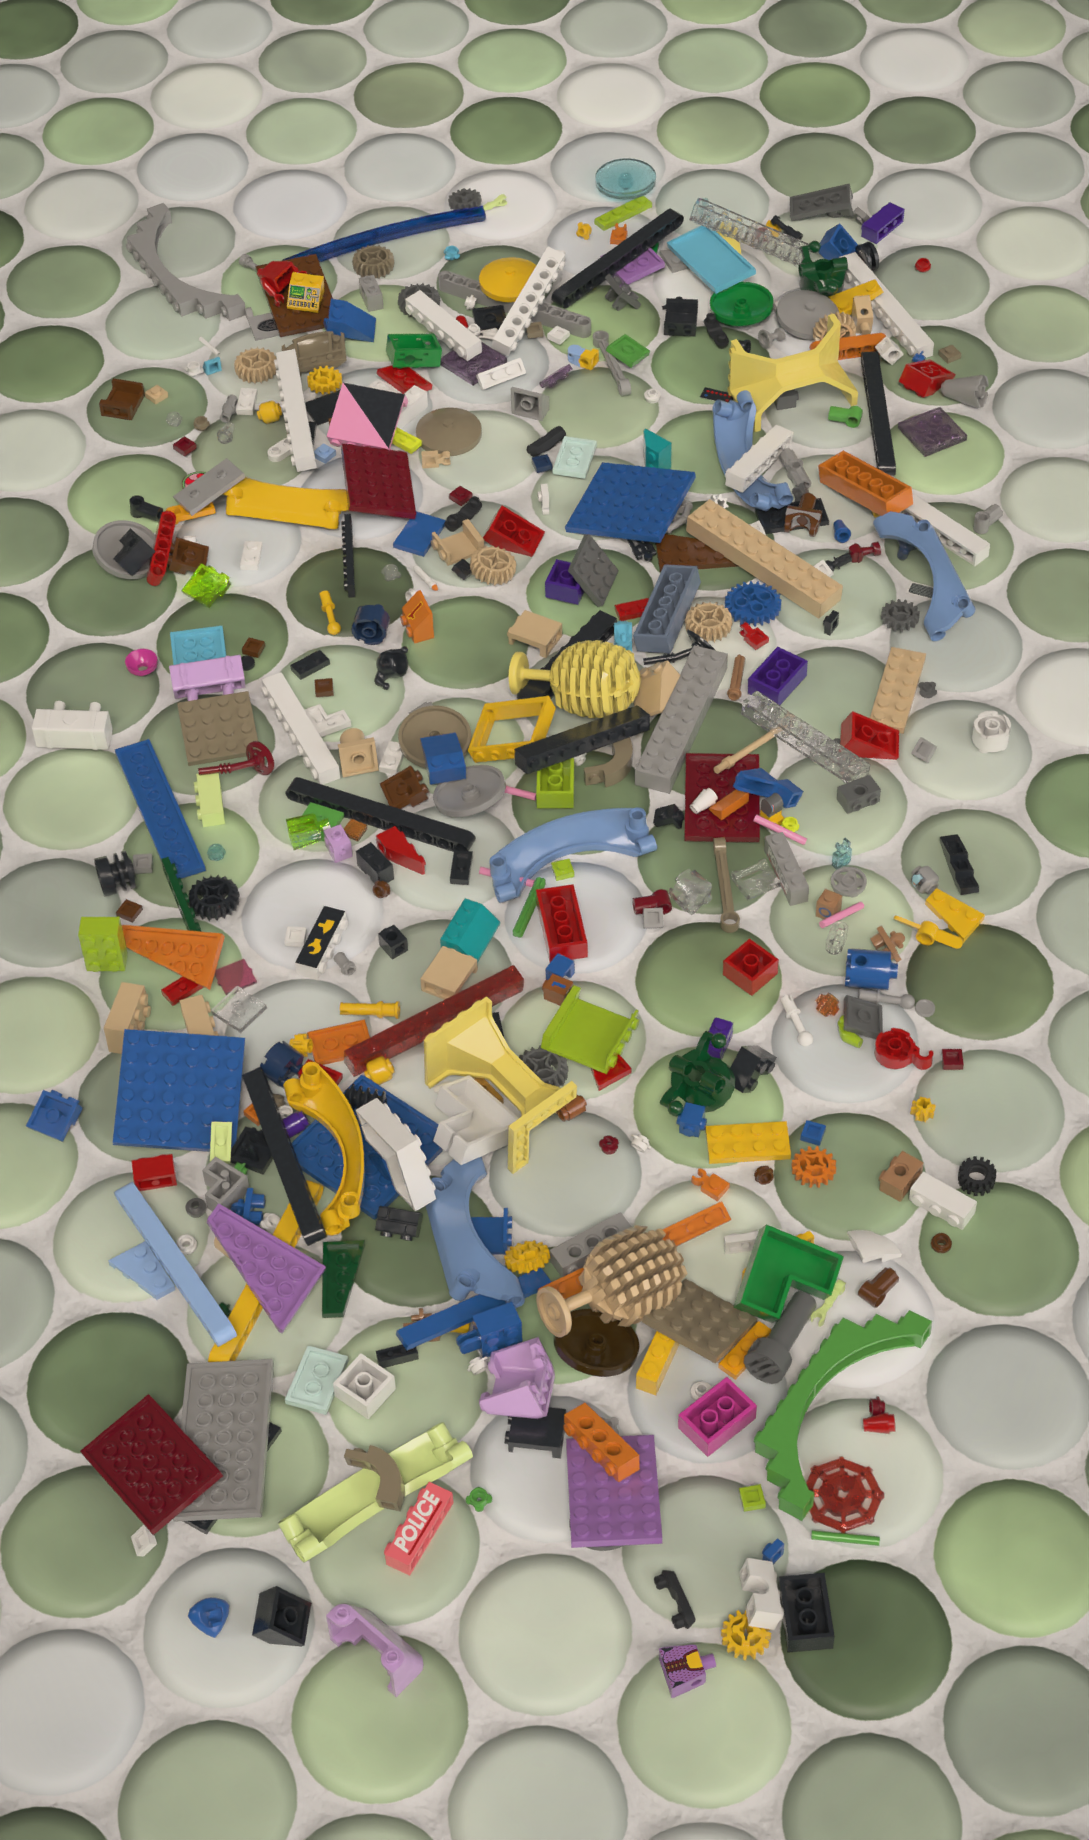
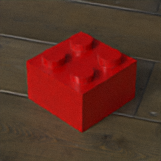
[723,938,779,996]

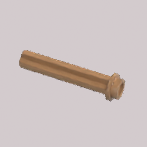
[727,654,745,701]

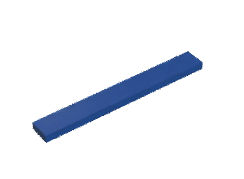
[396,1268,551,1350]

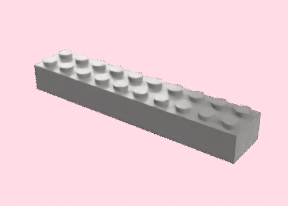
[635,645,728,794]

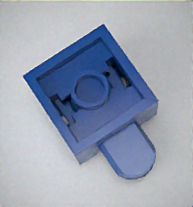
[456,1302,523,1358]

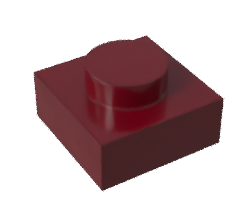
[173,436,197,456]
[449,486,473,506]
[941,1049,964,1070]

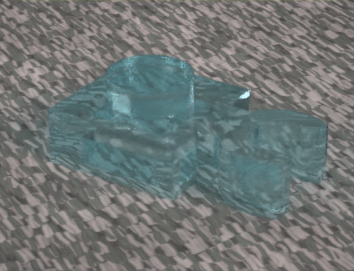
[832,838,852,870]

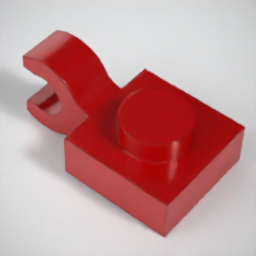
[739,622,769,650]

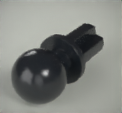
[825,553,852,572]

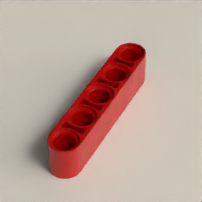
[146,511,176,586]

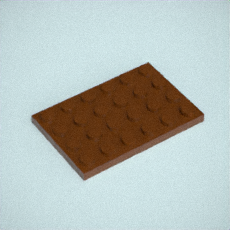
[255,254,333,337]

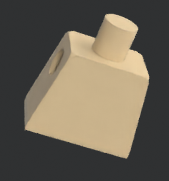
[851,295,873,335]

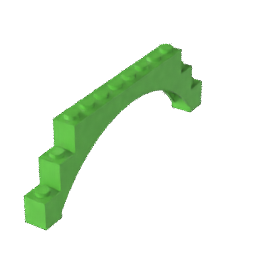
[754,1310,932,1521]

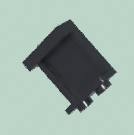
[664,298,698,337]
[504,1407,566,1459]

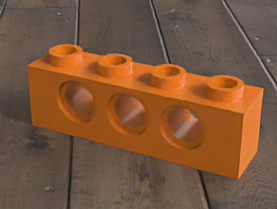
[563,1403,640,1482]

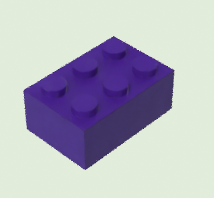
[748,646,808,708]

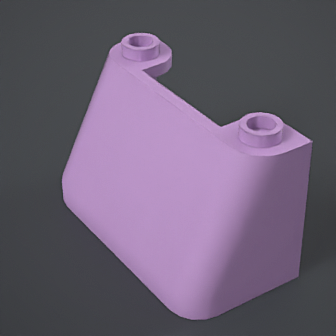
[479,1337,555,1419]
[326,1604,424,1697]

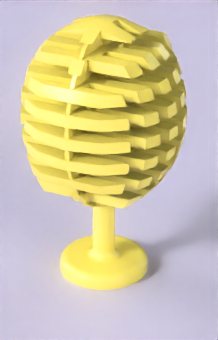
[509,640,641,718]

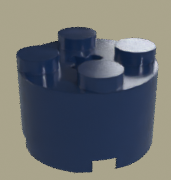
[351,604,390,645]
[260,1041,304,1089]

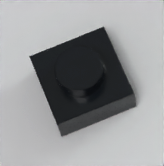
[451,559,472,580]
[823,610,839,636]

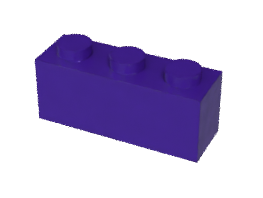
[861,202,905,244]

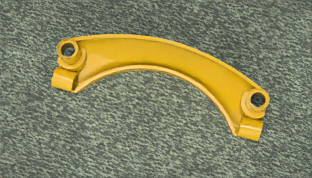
[283,1062,365,1236]

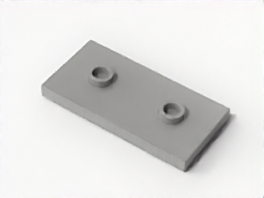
[173,458,245,516]

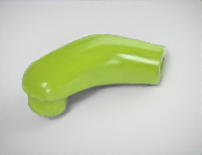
[837,1015,863,1048]

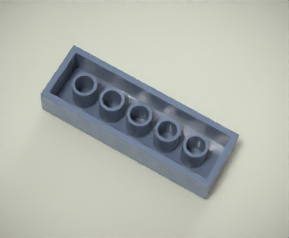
[633,565,701,653]

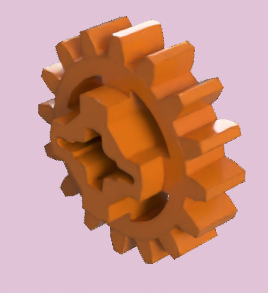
[792,1146,836,1188]

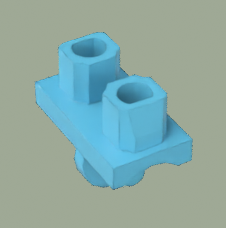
[614,621,632,652]

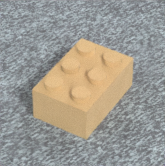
[104,982,151,1054]

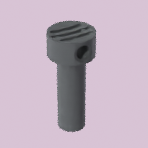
[744,1291,817,1384]

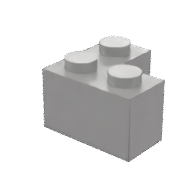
[202,1156,249,1211]

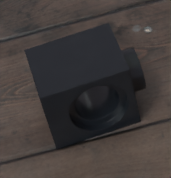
[378,925,408,960]

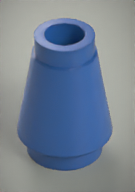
[833,520,851,543]

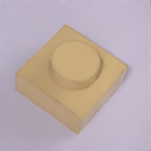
[145,385,168,404]

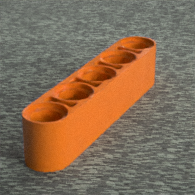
[809,333,886,360]

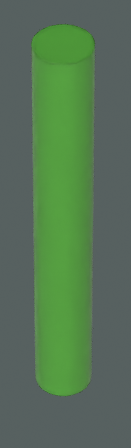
[811,1530,880,1546]

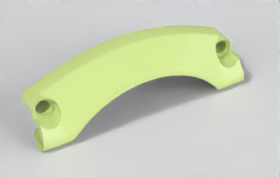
[278,1422,473,1563]

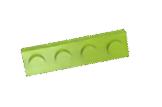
[594,195,652,231]

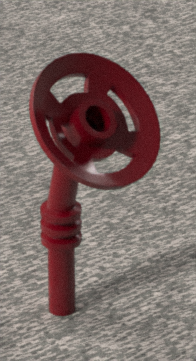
[198,741,274,775]

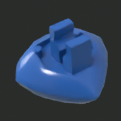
[188,1598,229,1638]

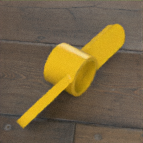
[893,915,963,949]

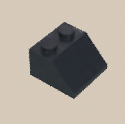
[252,1586,312,1647]

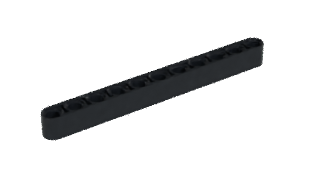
[551,208,684,309]
[861,351,896,476]
[285,777,476,852]
[242,1066,327,1246]

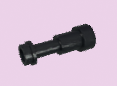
[770,215,803,245]

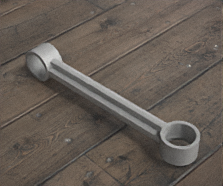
[593,330,631,396]

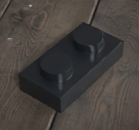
[290,650,330,680]
[450,850,473,885]

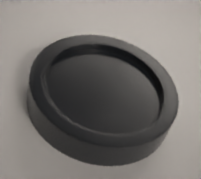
[241,656,255,671]

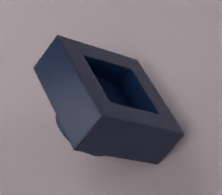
[532,454,553,473]

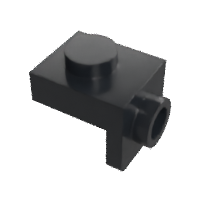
[653,804,684,829]

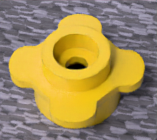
[576,222,592,240]

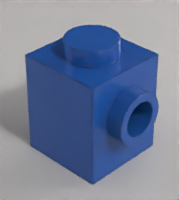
[676,1102,707,1138]

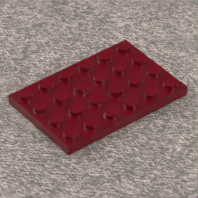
[341,443,416,519]
[684,753,760,842]
[80,1394,223,1535]

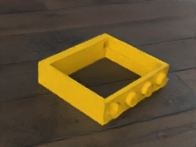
[468,696,556,763]

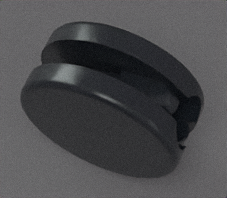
[855,241,879,271]

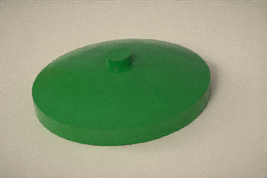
[710,282,774,326]

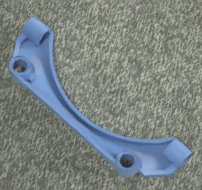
[873,511,975,641]
[426,1156,525,1308]

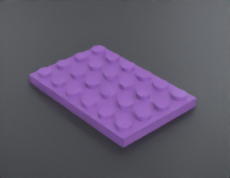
[566,1435,662,1548]

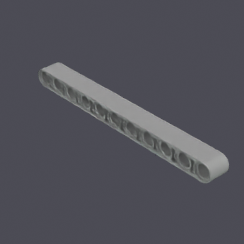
[438,271,591,338]

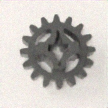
[448,188,482,213]
[881,599,920,632]

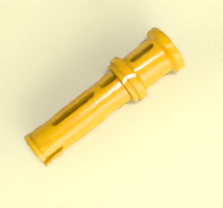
[340,1001,400,1019]

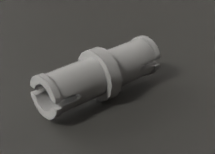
[220,394,238,423]

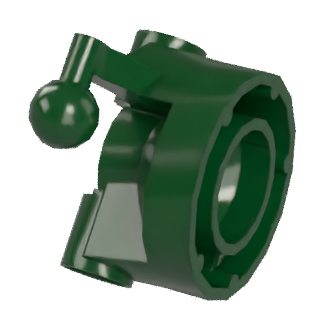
[798,241,848,299]
[660,1031,735,1116]

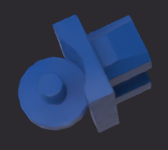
[231,1188,266,1225]

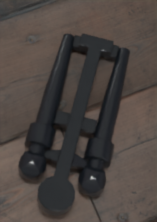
[627,539,656,561]

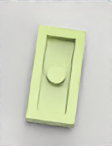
[210,1122,232,1164]

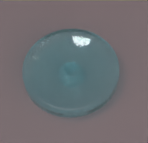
[595,158,656,200]

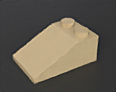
[634,660,680,716]

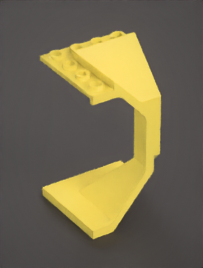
[727,314,858,432]
[424,996,577,1174]

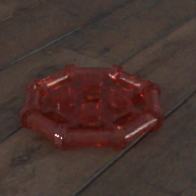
[806,1456,885,1533]

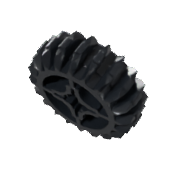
[188,874,240,922]

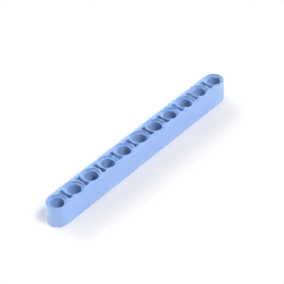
[114,1182,237,1347]

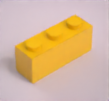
[636,1331,680,1396]

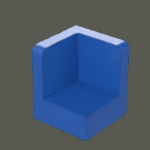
[545,953,575,980]

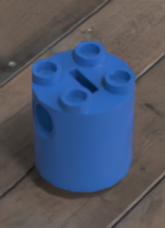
[845,948,898,990]

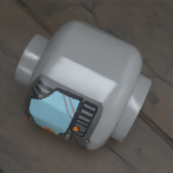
[911,866,939,894]

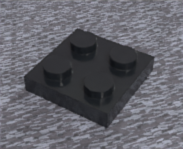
[472,305,506,330]

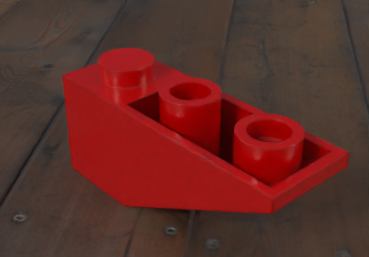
[376,826,426,875]

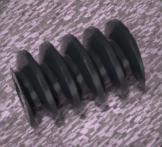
[344,1084,387,1110]

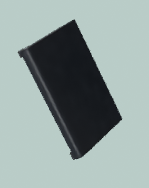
[305,389,341,426]

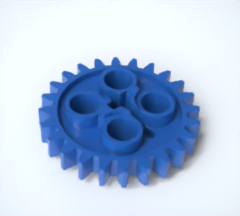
[725,581,782,627]

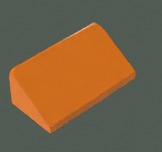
[709,789,749,820]

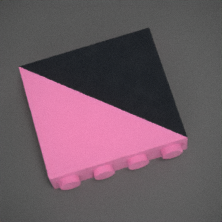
[326,383,408,450]

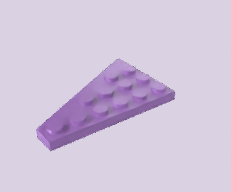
[207,1203,326,1333]

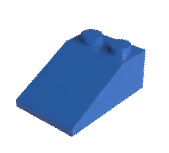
[327,299,376,342]
[420,732,466,785]

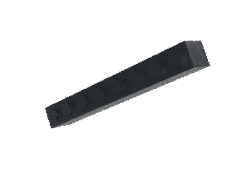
[517,610,617,700]
[514,705,650,774]

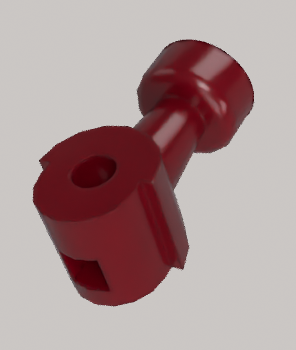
[849,541,881,563]

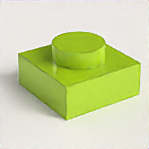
[551,859,574,881]
[739,1484,766,1512]

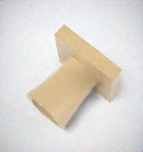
[338,728,379,778]

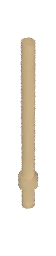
[714,721,790,774]

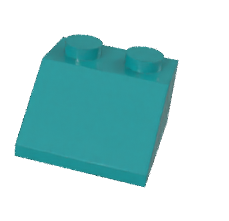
[643,428,672,469]

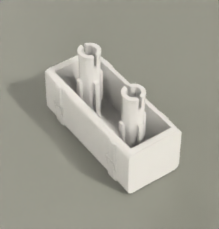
[32,701,113,750]

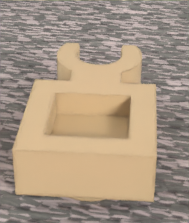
[421,450,451,469]

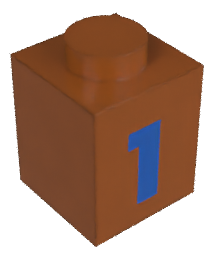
[542,973,573,1006]

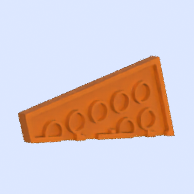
[122,925,225,990]

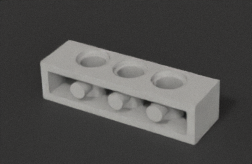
[550,1212,632,1277]

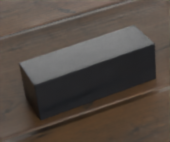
[376,1344,419,1368]

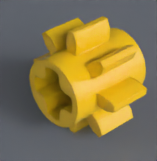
[289,1034,313,1057]
[910,1096,936,1122]

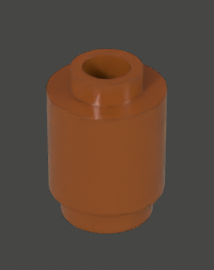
[556,1095,587,1122]

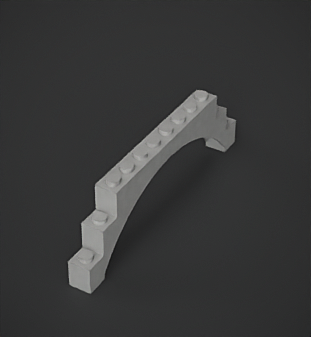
[126,203,246,321]

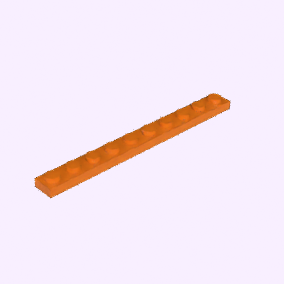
[538,1201,731,1299]

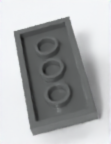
[790,183,854,221]

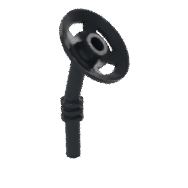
[643,629,716,665]

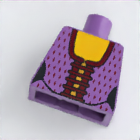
[659,1644,716,1698]

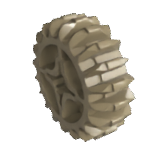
[352,245,395,279]

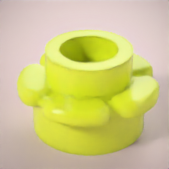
[782,817,799,832]

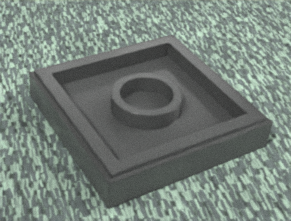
[844,995,883,1039]

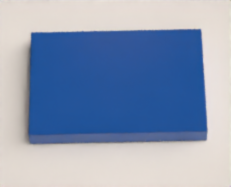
[393,511,446,557]

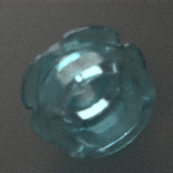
[207,844,226,861]

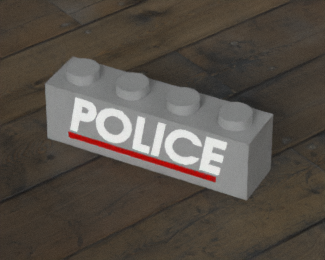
[764,832,809,906]

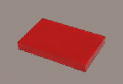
[377,365,433,394]

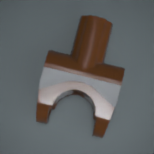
[784,493,822,537]

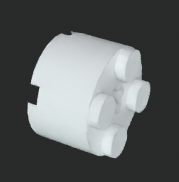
[972,711,1011,753]

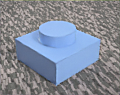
[314,443,336,464]

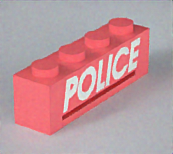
[384,1482,454,1576]

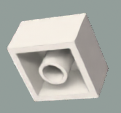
[333,1353,396,1419]

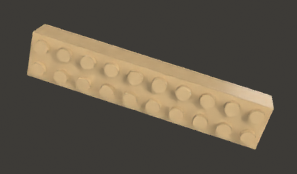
[686,499,843,619]

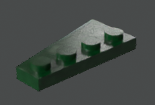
[322,1240,365,1318]

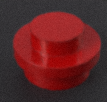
[915,258,931,272]

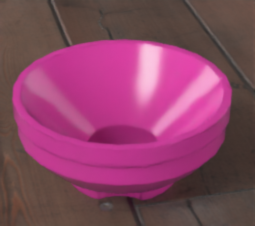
[125,649,158,676]

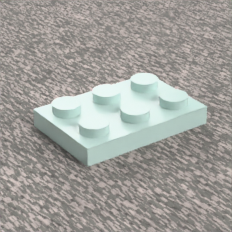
[553,436,597,479]
[285,1346,349,1415]

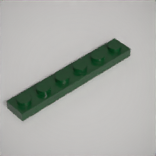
[161,857,201,932]

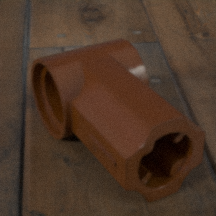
[858,1267,899,1308]

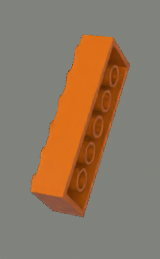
[818,450,913,516]

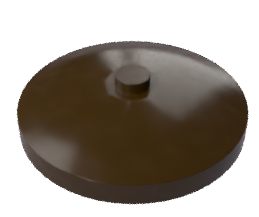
[553,1308,639,1377]

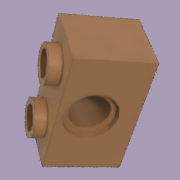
[879,1151,924,1202]

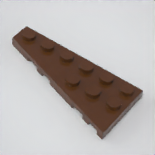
[655,534,739,572]

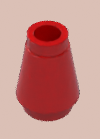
[863,1412,896,1434]

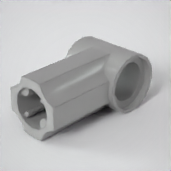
[973,504,1003,534]

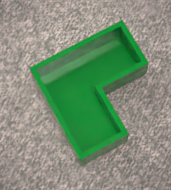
[733,1224,844,1323]

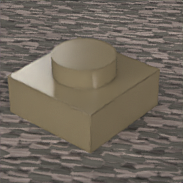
[525,322,544,339]
[938,345,961,364]

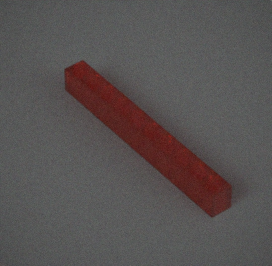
[344,965,524,1077]

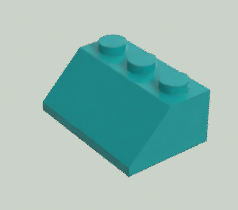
[440,898,500,963]

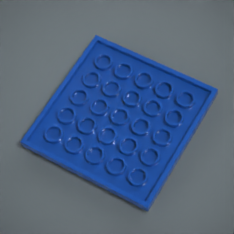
[565,462,696,543]
[113,1029,245,1152]
[292,1074,443,1220]

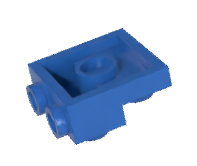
[26,1090,83,1142]

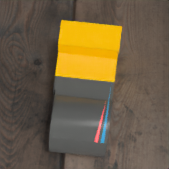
[760,792,785,830]

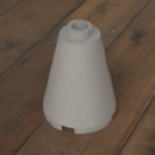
[941,375,989,408]

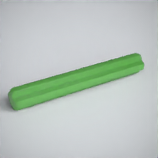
[513,877,546,938]

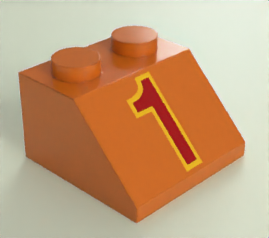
[400,590,434,644]

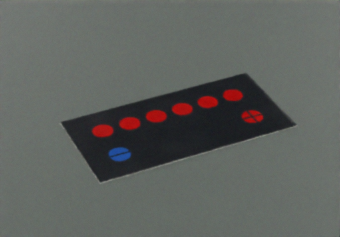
[700,387,733,402]

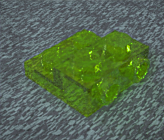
[181,563,231,608]

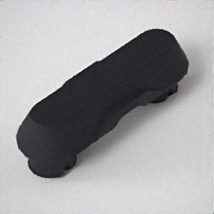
[704,313,729,349]
[526,426,566,457]
[445,496,482,532]
[654,1570,696,1629]

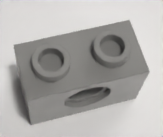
[359,275,383,312]

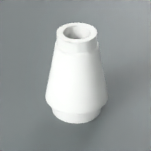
[690,788,718,814]

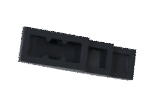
[940,834,979,895]

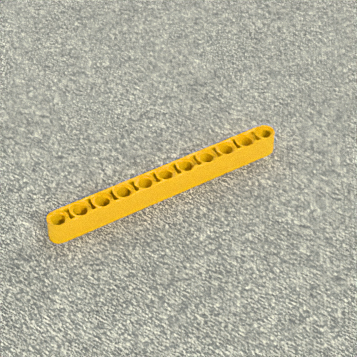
[208,1179,324,1362]

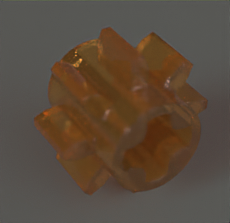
[815,992,840,1017]

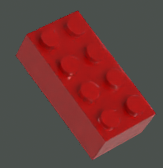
[536,884,588,962]

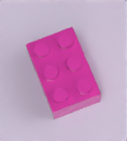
[678,1377,757,1457]

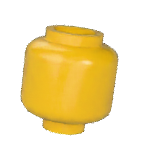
[257,400,282,424]
[364,1056,395,1085]

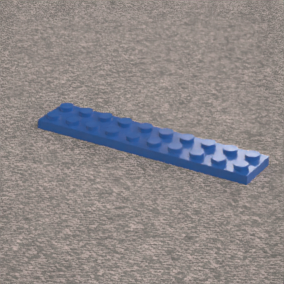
[114,739,206,879]

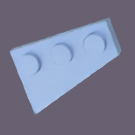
[108,1241,175,1300]

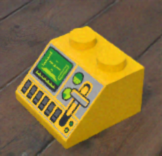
[287,272,324,313]

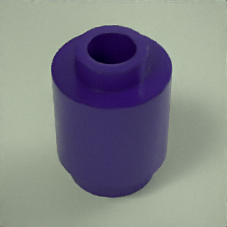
[283,1110,310,1138]

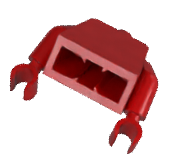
[257,261,307,307]

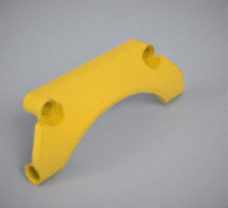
[223,476,348,529]

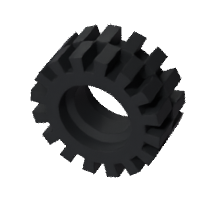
[958,1156,997,1196]

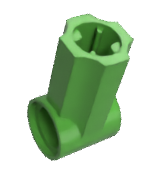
[828,406,863,428]

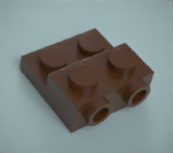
[167,537,209,575]
[380,765,430,809]

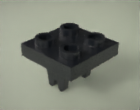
[230,1126,273,1175]

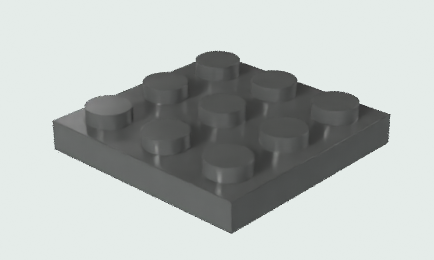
[568,534,619,607]

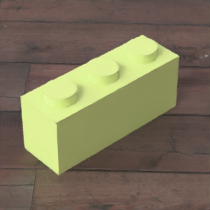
[194,773,225,827]

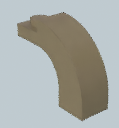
[584,737,633,787]
[344,1445,405,1512]

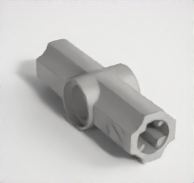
[779,448,811,488]

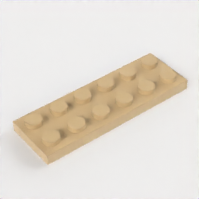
[870,647,926,734]

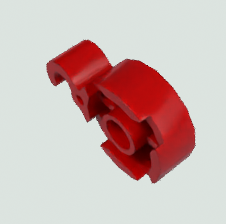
[874,1028,934,1070]

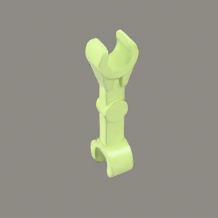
[471,194,507,217]
[811,1279,846,1327]

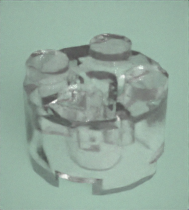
[669,869,712,915]

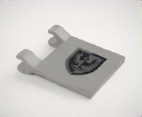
[245,307,279,341]

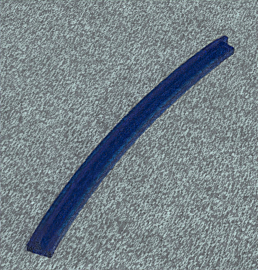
[282,206,486,262]

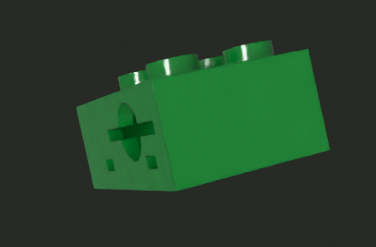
[386,334,442,368]

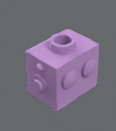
[323,824,353,863]

